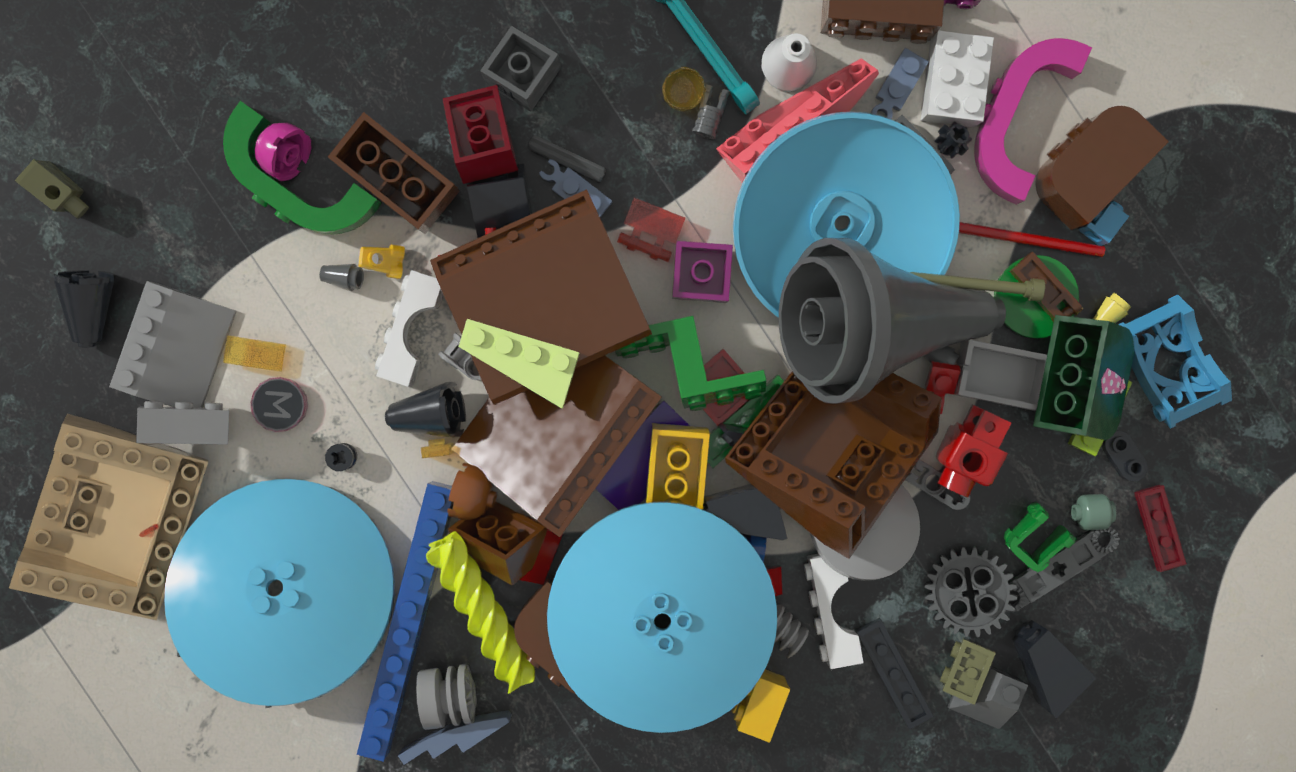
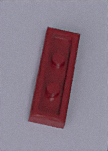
[1134,485,1187,572]

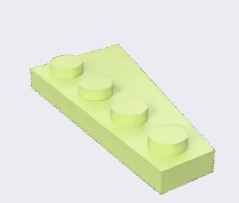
[459,319,580,409]

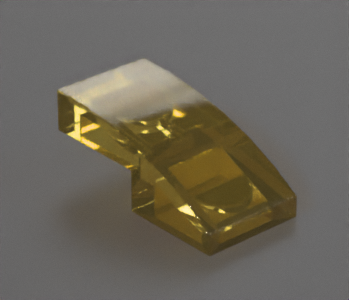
[223,335,286,372]

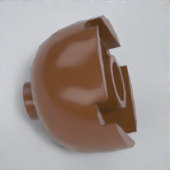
[447,463,498,520]

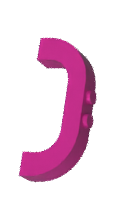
[974,38,1092,205]

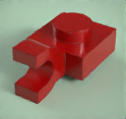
[925,361,961,414]

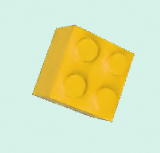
[732,669,790,743]

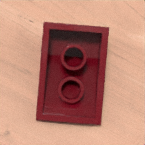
[443,85,518,184]

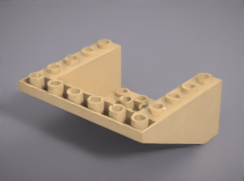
[9,414,208,621]

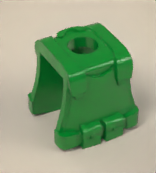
[1004,501,1076,572]

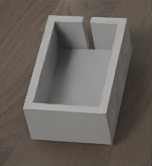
[954,339,1047,411]
[136,401,229,444]

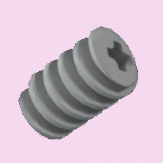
[774,598,809,658]

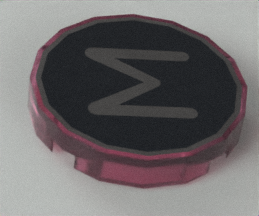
[250,377,308,432]

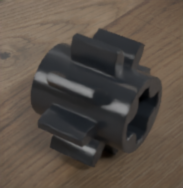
[934,121,972,159]

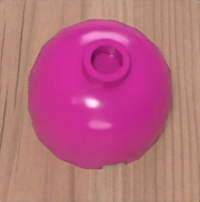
[255,123,311,181]

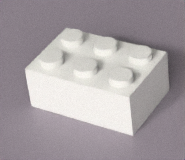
[921,31,994,128]

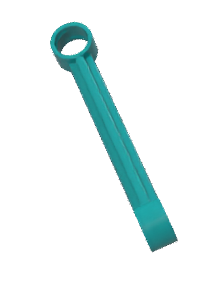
[656,0,760,114]

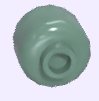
[1071,494,1116,530]

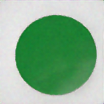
[994,255,1079,338]

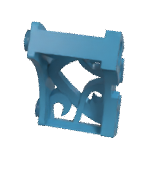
[1118,295,1232,429]

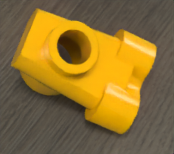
[358,244,405,279]

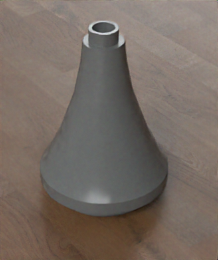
[779,238,1006,403]

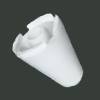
[761,33,817,92]

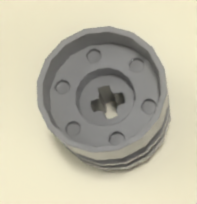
[416,664,477,730]

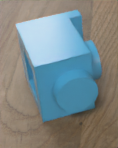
[1078,201,1129,246]

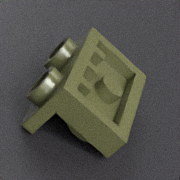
[940,637,996,705]

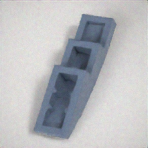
[398,710,512,765]

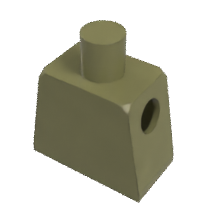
[15,159,89,219]

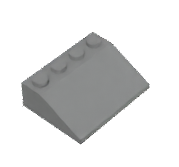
[109,281,237,408]

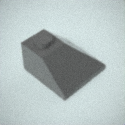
[948,666,1028,729]

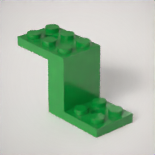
[615,316,766,411]

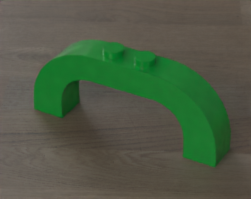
[223,101,382,235]

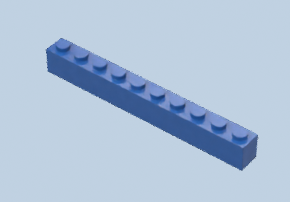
[356,481,454,762]

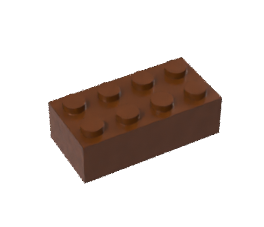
[820,0,944,44]

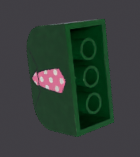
[1033,315,1134,440]

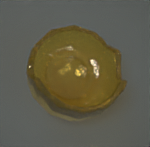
[662,67,706,112]

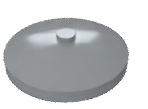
[810,485,920,581]

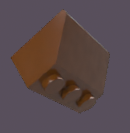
[448,502,547,585]

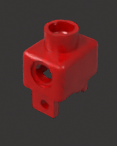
[936,404,1011,498]

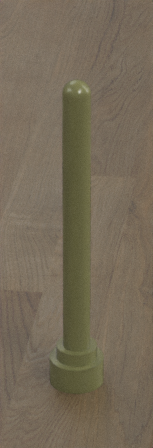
[909,272,1045,302]

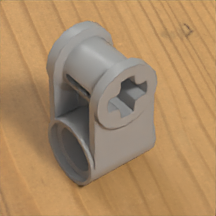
[438,332,482,381]

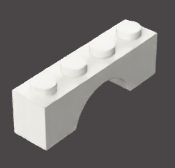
[375,270,443,387]
[804,554,863,669]

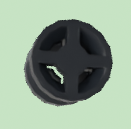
[325,443,357,472]

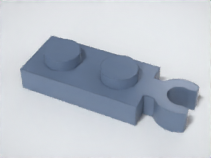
[870,48,929,119]
[539,159,612,218]

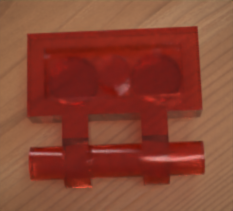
[617,198,686,262]

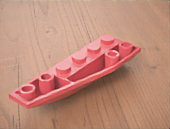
[716,58,879,183]

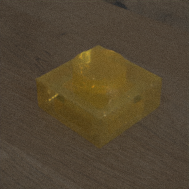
[421,438,454,458]

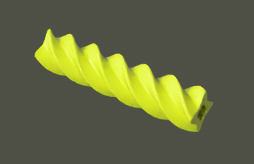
[426,531,535,694]

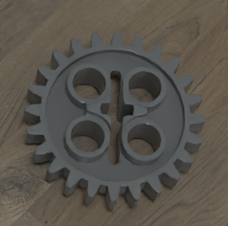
[925,546,1017,637]

